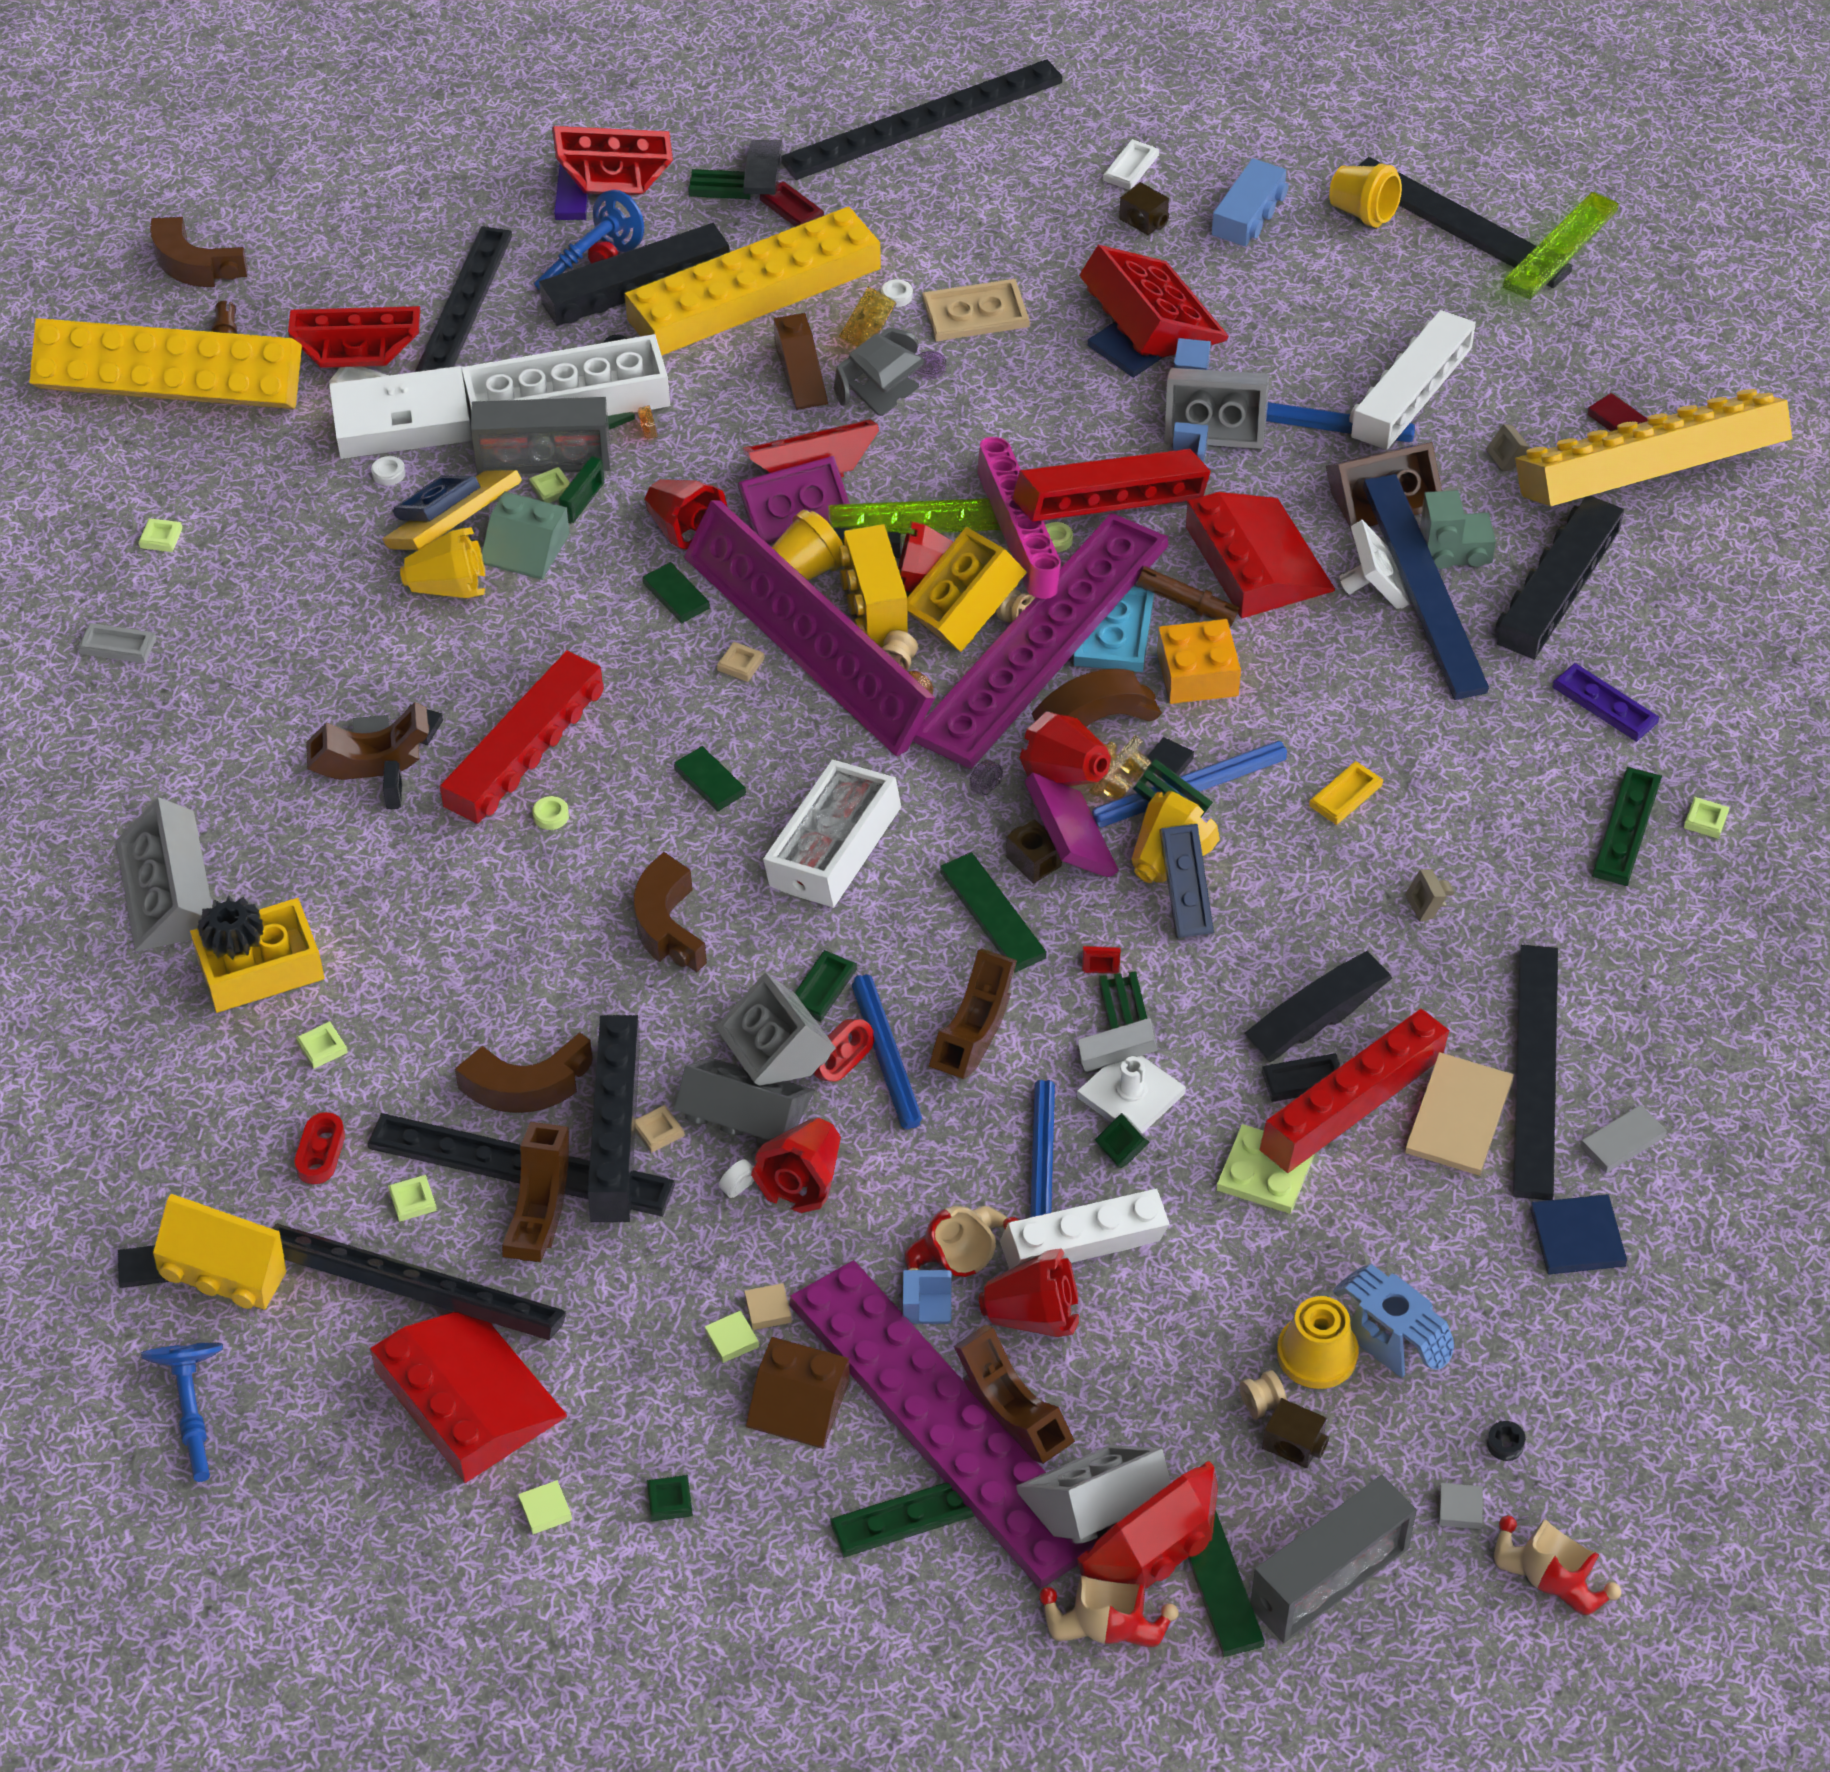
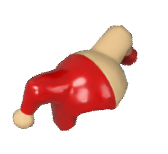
[904,1205,1018,1277]
[1494,1515,1621,1615]
[1039,1576,1179,1647]

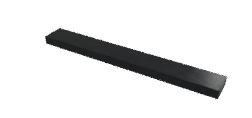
[1358,157,1573,288]
[415,226,512,372]
[1513,944,1558,1200]
[368,1113,675,1217]
[271,1223,566,1340]

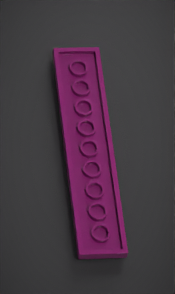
[684,500,935,756]
[913,513,1169,769]
[789,1260,1103,1589]

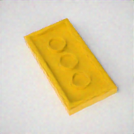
[382,470,522,550]

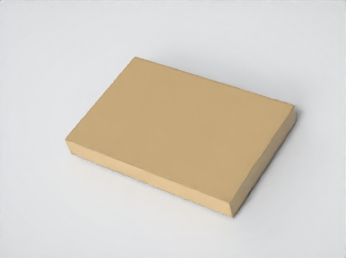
[922,279,1030,341]
[1405,1052,1514,1176]

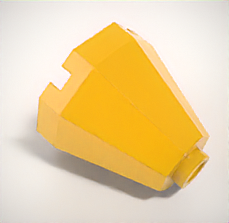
[400,527,485,598]
[1131,791,1220,883]

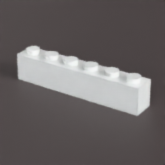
[1350,310,1476,450]

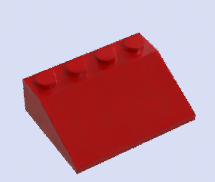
[1079,244,1229,357]
[1186,492,1335,619]
[370,1312,567,1483]

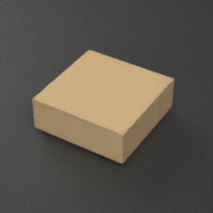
[717,642,765,682]
[635,1105,685,1153]
[744,1283,792,1330]

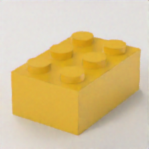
[839,524,908,647]
[190,898,325,1013]

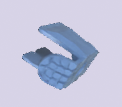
[1333,1264,1454,1377]

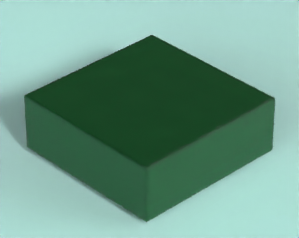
[1095,1113,1150,1168]
[647,1475,693,1522]

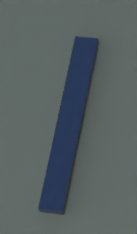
[1363,474,1489,700]

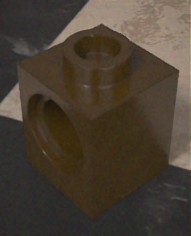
[1119,182,1169,235]
[1006,819,1062,884]
[1262,1398,1329,1468]

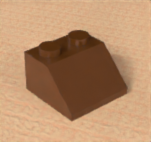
[746,1337,850,1449]

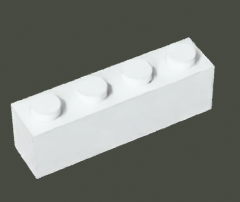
[1000,1189,1170,1270]

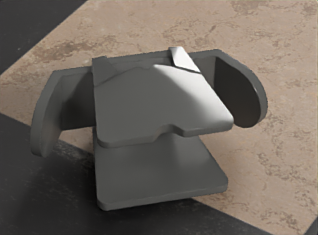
[833,327,924,416]

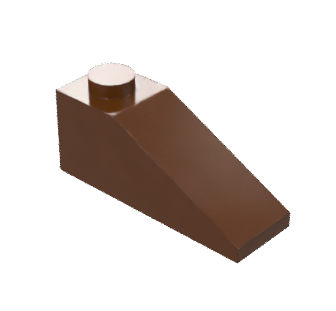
[773,313,828,410]

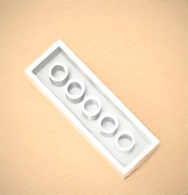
[461,334,670,417]

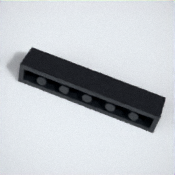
[539,223,730,326]
[1495,496,1624,660]
[588,1015,640,1222]

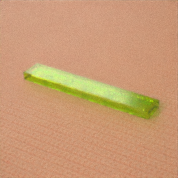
[1502,192,1620,300]
[828,498,1001,534]

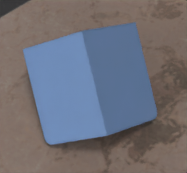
[1174,338,1211,370]
[1173,422,1208,463]
[903,1270,952,1324]

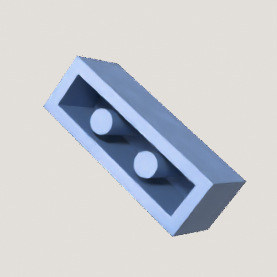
[1211,158,1289,246]

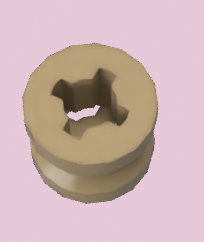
[996,589,1036,623]
[881,630,918,671]
[1239,1370,1287,1420]

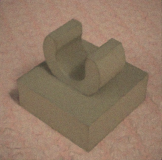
[1486,424,1530,471]
[1405,869,1455,922]

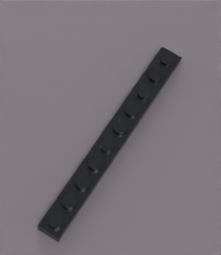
[781,59,1062,180]

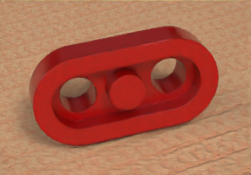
[813,1019,874,1082]
[294,1112,345,1184]

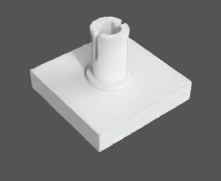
[1340,520,1410,609]
[1077,1056,1186,1133]

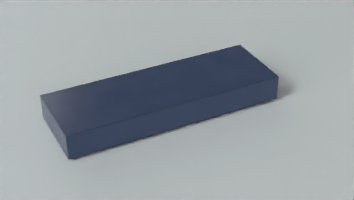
[1160,823,1214,939]

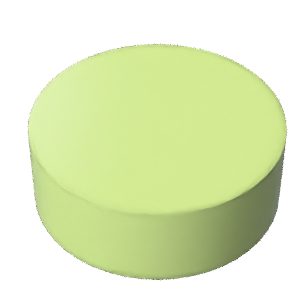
[1045,522,1073,552]
[532,796,569,830]

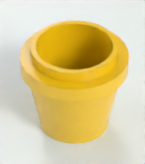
[1329,163,1402,228]
[772,510,843,581]
[1277,1296,1359,1389]

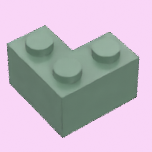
[1420,490,1496,569]

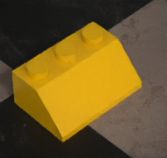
[907,527,1027,652]
[153,1194,287,1310]

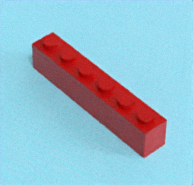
[1012,449,1211,522]
[440,650,604,824]
[1259,1008,1450,1173]

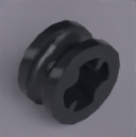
[1487,1421,1526,1461]

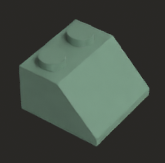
[482,491,570,580]

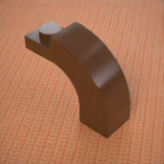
[150,217,248,287]
[1031,669,1162,727]
[306,702,429,780]
[634,852,707,972]
[928,948,1017,1079]
[455,1032,593,1113]
[502,1122,569,1263]
[953,1324,1075,1464]

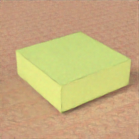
[529,467,570,503]
[139,518,183,552]
[1684,797,1730,839]
[296,1021,348,1069]
[388,1175,437,1222]
[705,1310,759,1363]
[518,1480,572,1534]

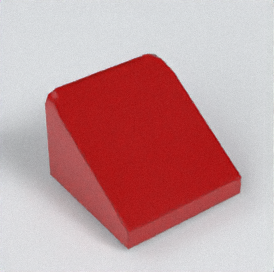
[1082,946,1121,974]

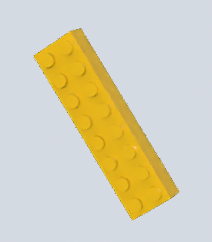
[625,206,881,356]
[29,318,302,409]
[1515,389,1792,506]

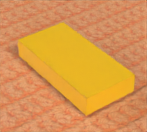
[1309,761,1383,825]

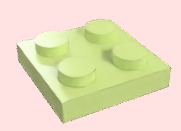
[1217,1124,1315,1214]

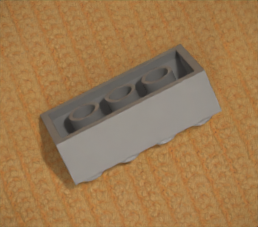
[116,797,212,951]

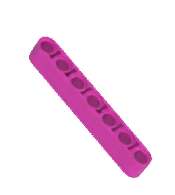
[977,437,1061,599]

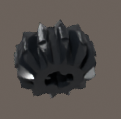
[198,895,264,960]

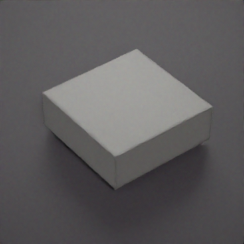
[1439,1483,1483,1529]

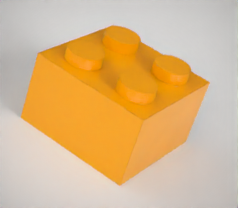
[1157,619,1241,704]

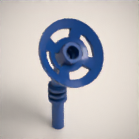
[533,190,644,290]
[140,1343,223,1482]

